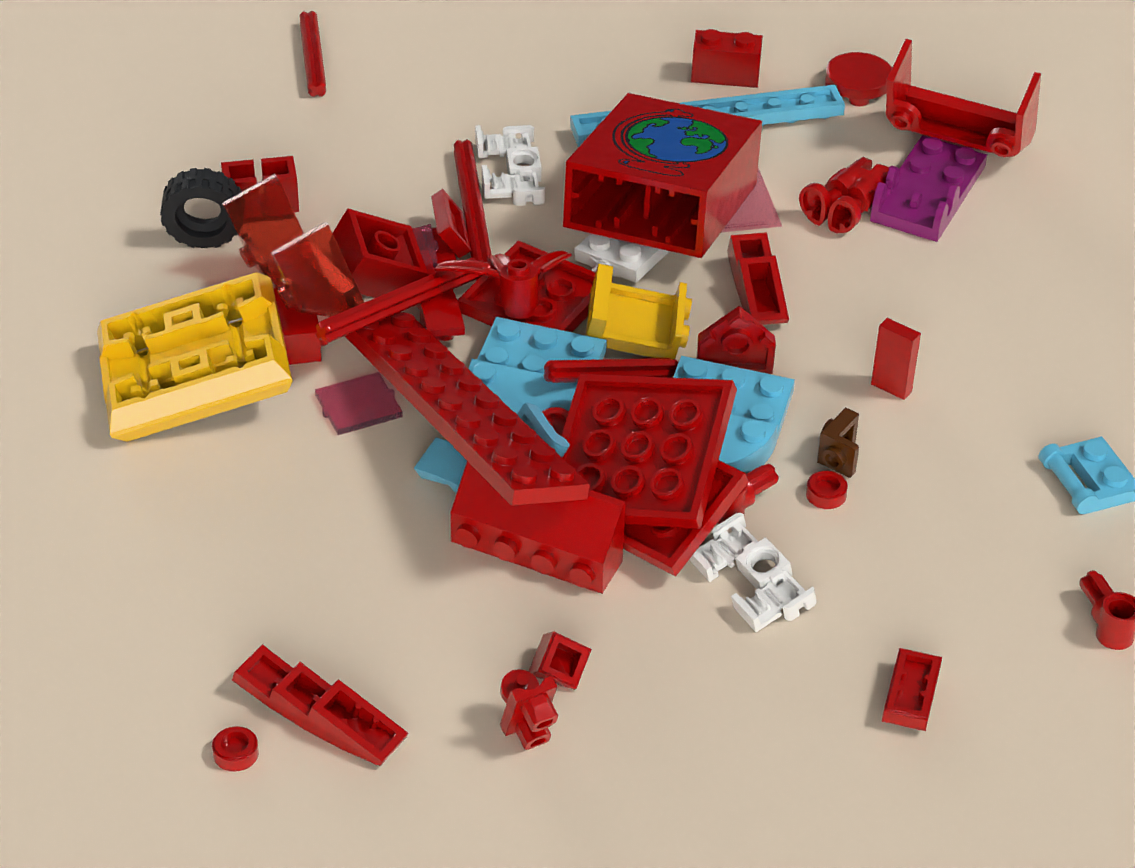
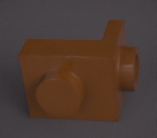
[817,407,859,478]

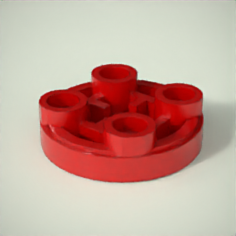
[825,52,892,107]

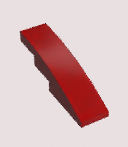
[232,644,408,766]

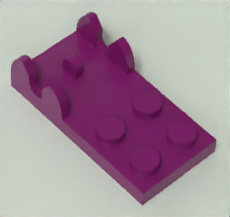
[870,135,987,242]

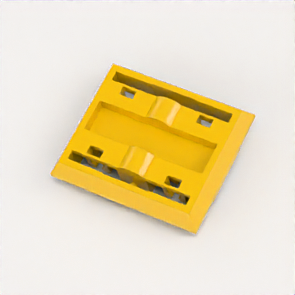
[97,272,293,442]

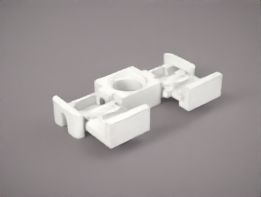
[475,125,545,206]
[689,513,817,632]

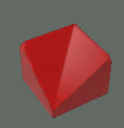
[529,631,592,690]

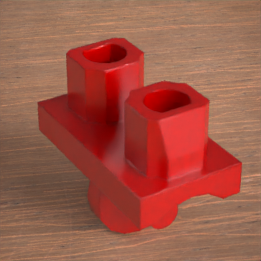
[500,669,558,750]

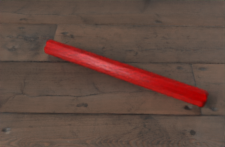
[454,139,493,280]
[315,257,482,343]

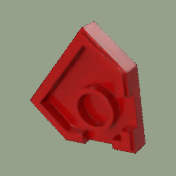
[696,306,776,374]

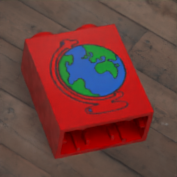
[563,93,762,258]

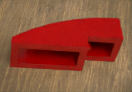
[727,232,789,325]

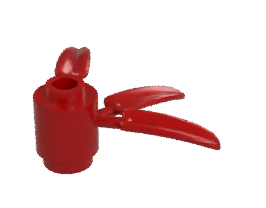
[434,250,572,319]

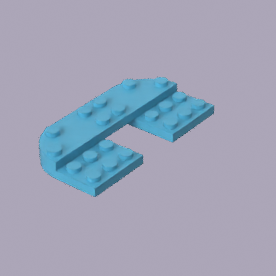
[469,317,795,473]

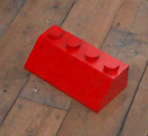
[450,461,626,594]

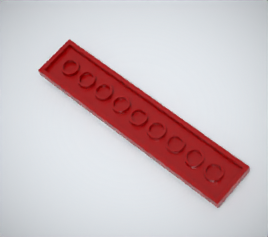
[345,312,590,506]

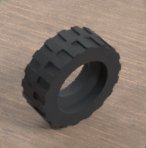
[160,168,244,248]

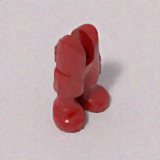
[799,157,889,234]

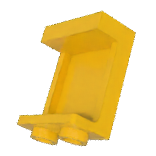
[585,264,692,359]

